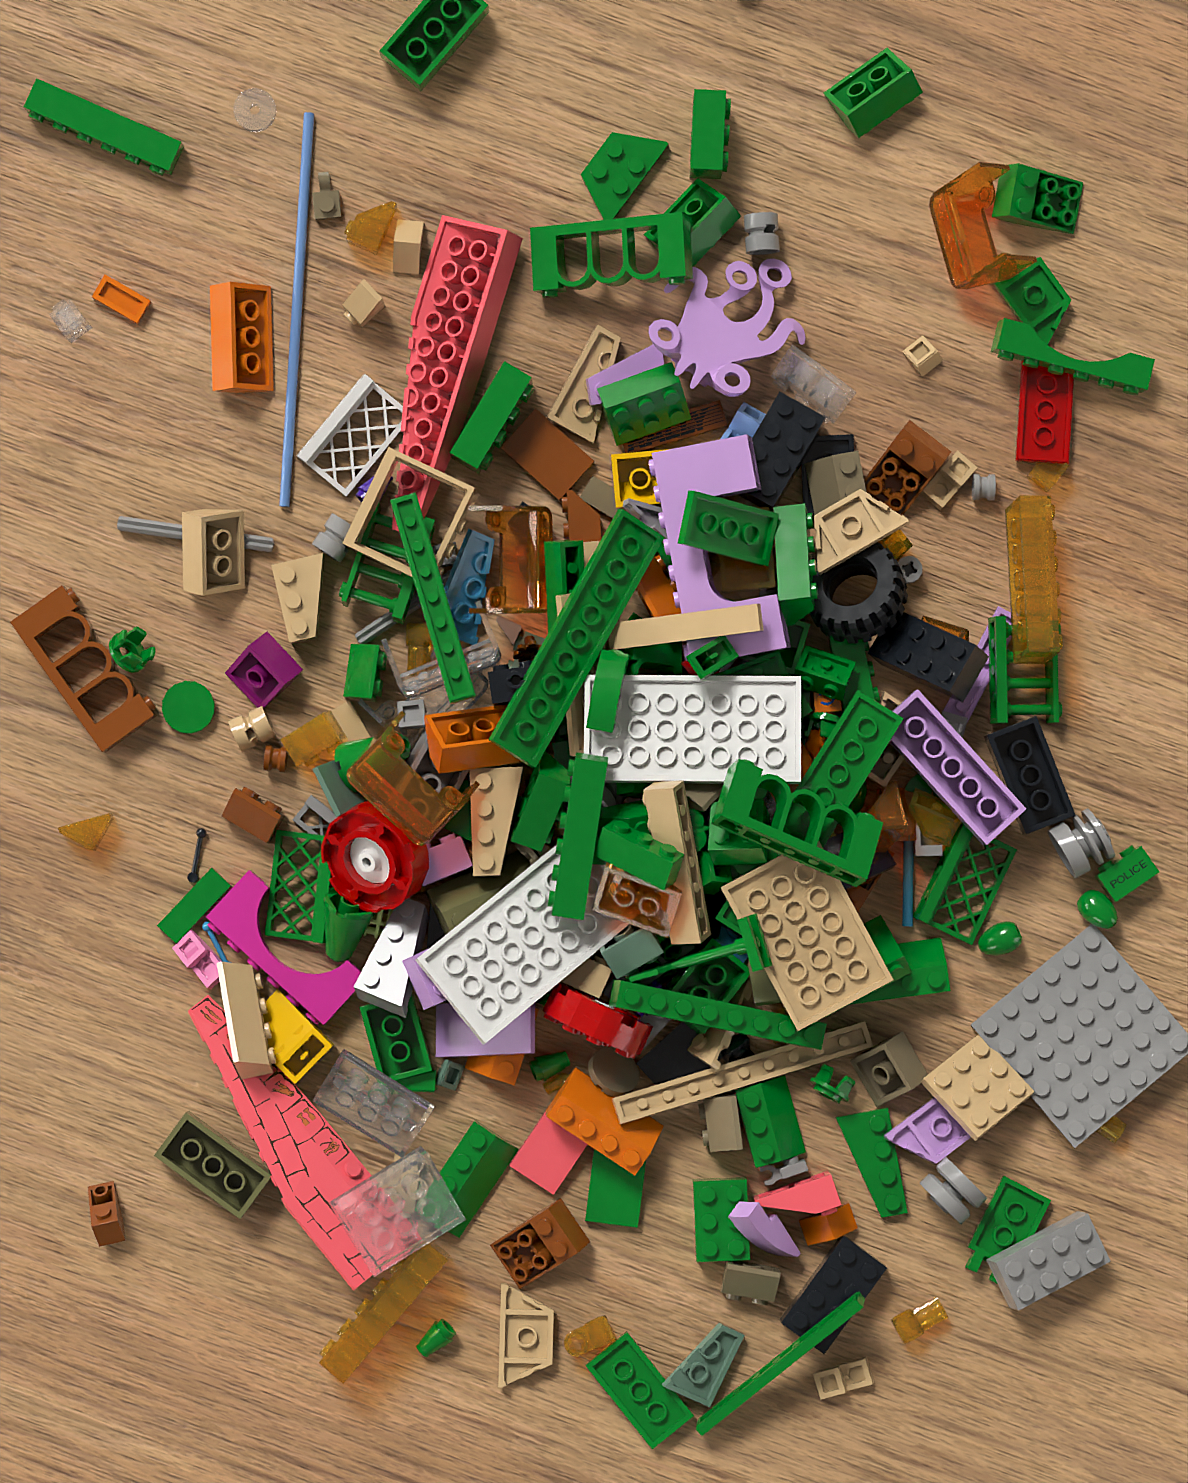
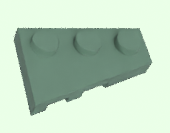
[662,1323,745,1407]

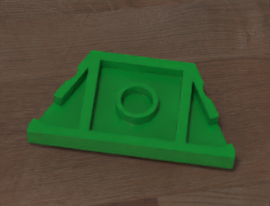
[581,132,669,220]
[983,257,1071,345]

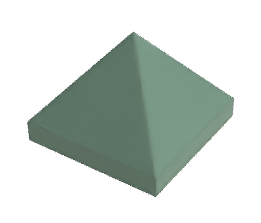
[436,1059,465,1091]

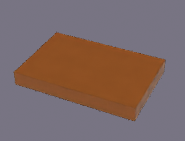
[500,408,595,501]

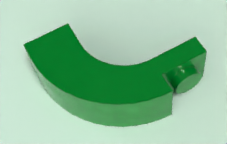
[586,649,630,733]

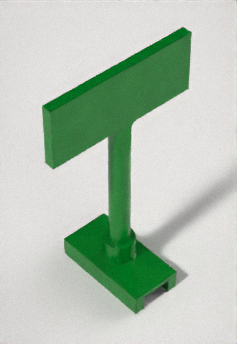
[629,913,772,982]

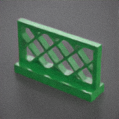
[913,821,1017,945]
[265,830,333,944]

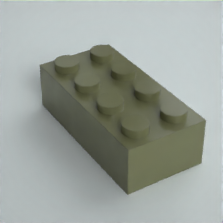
[154,1111,272,1219]

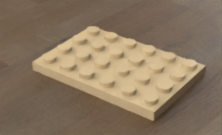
[721,841,893,1031]

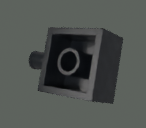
[488,660,533,706]

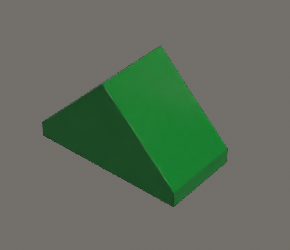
[686,636,739,680]

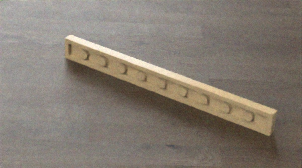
[612,1021,873,1125]

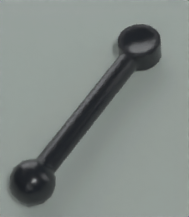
[187,828,207,883]

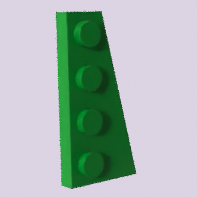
[835,1107,908,1218]

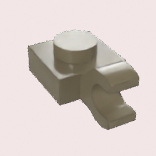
[312,172,342,220]

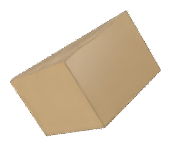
[393,219,424,275]

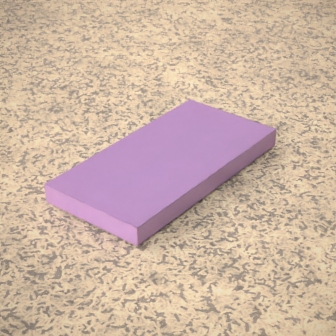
[436,1003,535,1058]

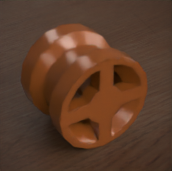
[263,744,288,773]

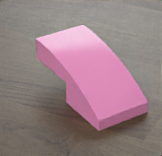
[172,930,222,989]

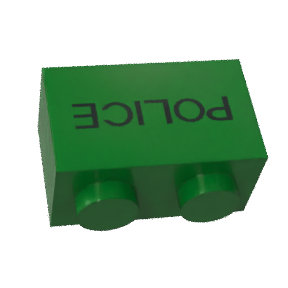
[1095,845,1159,902]

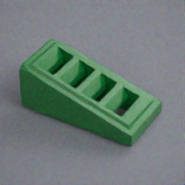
[382,1070,437,1092]

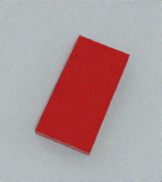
[1015,361,1074,465]

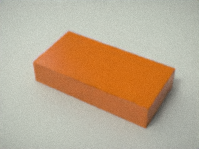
[92,274,151,324]

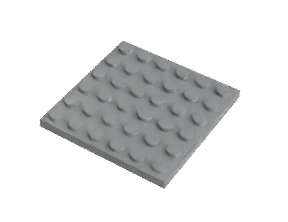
[971,924,1188,1149]

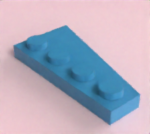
[444,528,495,647]

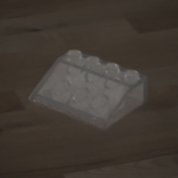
[313,1049,435,1158]
[329,1146,466,1277]

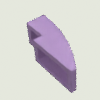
[728,1202,801,1257]

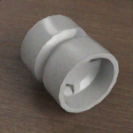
[744,212,780,255]
[312,513,351,563]

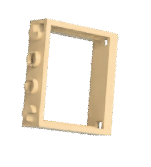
[342,447,479,578]

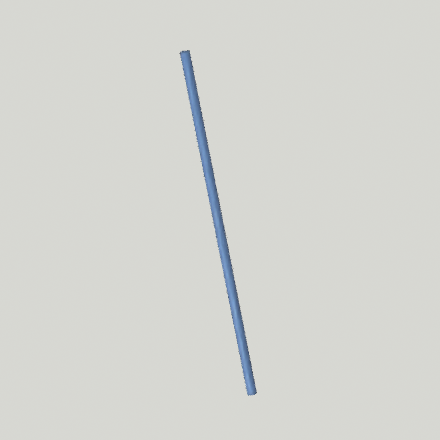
[279,112,314,507]

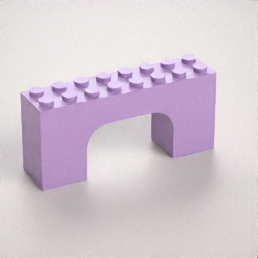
[649,434,791,661]

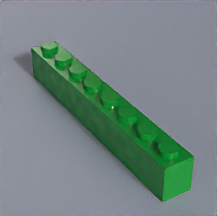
[609,980,827,1050]

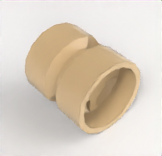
[228,706,276,752]

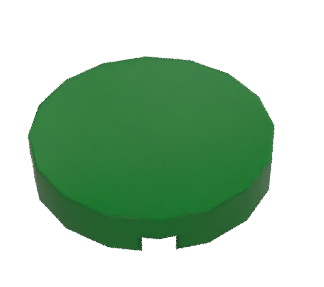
[162,681,215,734]

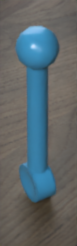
[202,922,232,963]

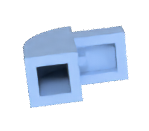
[721,402,766,439]

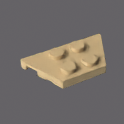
[814,489,909,575]
[498,1283,554,1388]

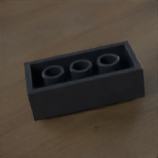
[737,391,826,512]
[868,612,989,703]
[984,716,1075,835]
[780,1235,887,1354]

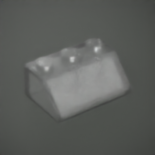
[771,344,856,424]

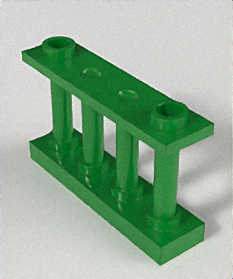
[339,503,436,625]
[988,616,1062,724]

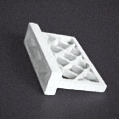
[296,374,403,496]

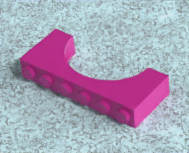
[206,870,362,1025]

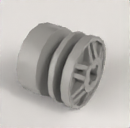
[1048,808,1115,878]

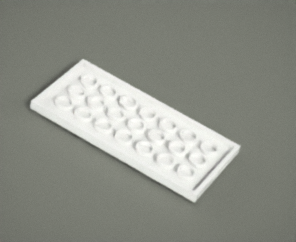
[584,675,801,784]
[415,845,645,1045]

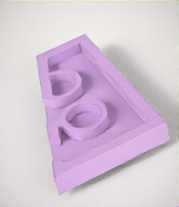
[586,344,664,405]

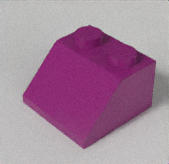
[225,631,303,709]

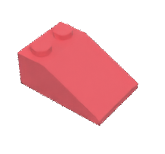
[753,1171,841,1216]

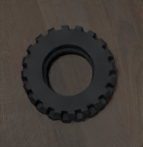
[809,542,908,644]

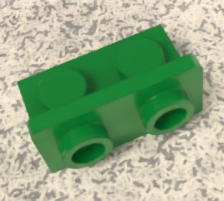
[794,646,856,701]

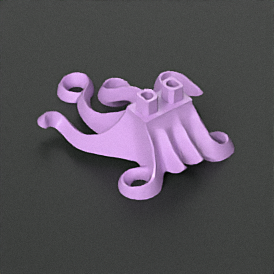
[648,259,805,397]

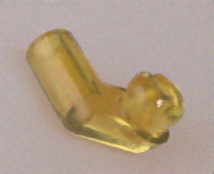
[542,1073,570,1095]

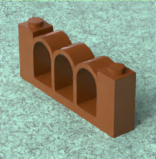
[10,585,157,753]

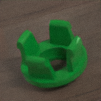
[109,626,156,673]
[801,712,840,739]
[810,1064,855,1104]

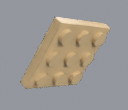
[921,1034,1034,1141]

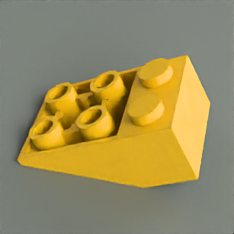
[263,989,335,1084]

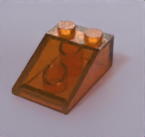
[592,862,683,938]

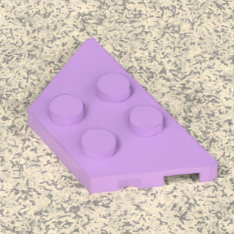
[884,1097,971,1164]

